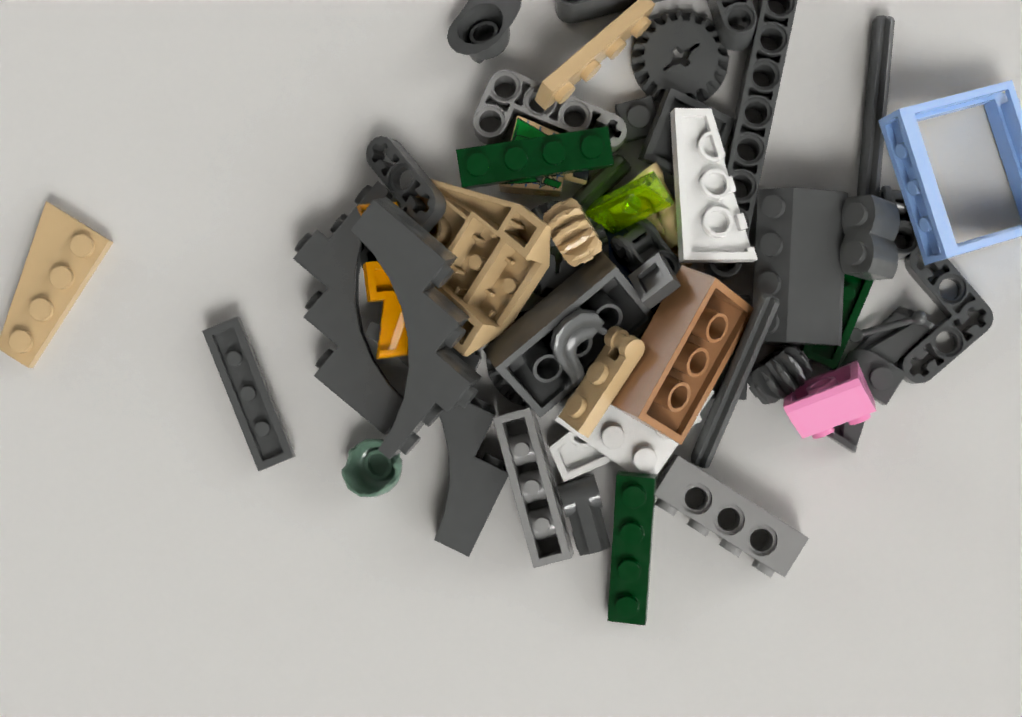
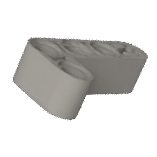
[473,69,627,154]

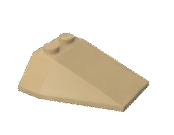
[416,179,551,357]

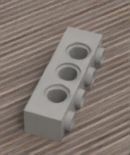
[493,407,574,568]
[655,455,809,578]

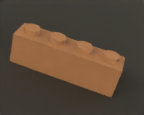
[610,265,753,445]

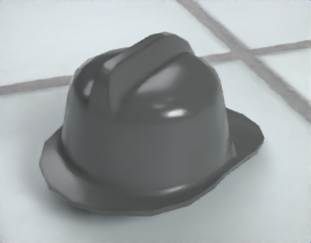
[447,0,522,64]

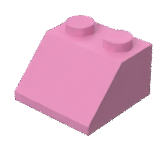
[783,361,876,439]

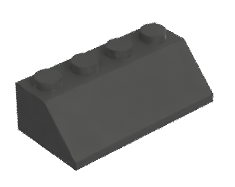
[752,187,848,346]
[483,251,655,418]

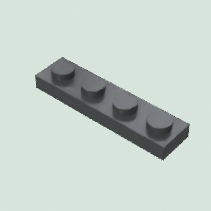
[202,317,296,471]

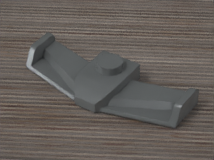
[827,306,935,453]

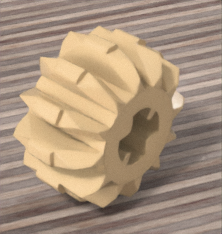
[543,198,602,267]

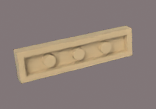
[535,0,655,110]

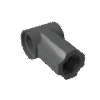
[557,475,611,556]

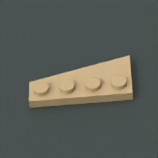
[0,201,113,368]

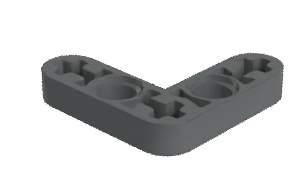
[360,136,446,268]
[897,247,993,384]

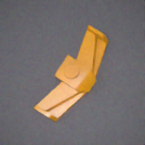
[357,202,408,359]

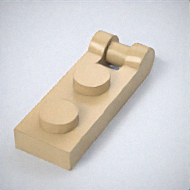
[558,326,645,438]

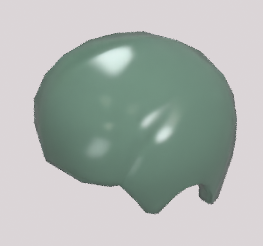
[341,439,402,497]

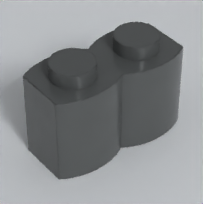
[840,195,900,281]

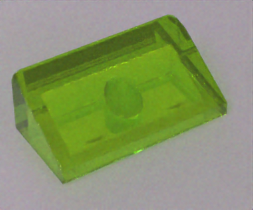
[586,171,674,234]

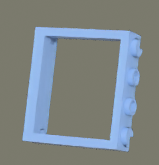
[878,80,1022,265]

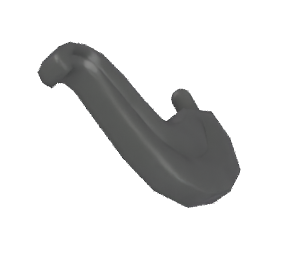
[550,309,608,392]

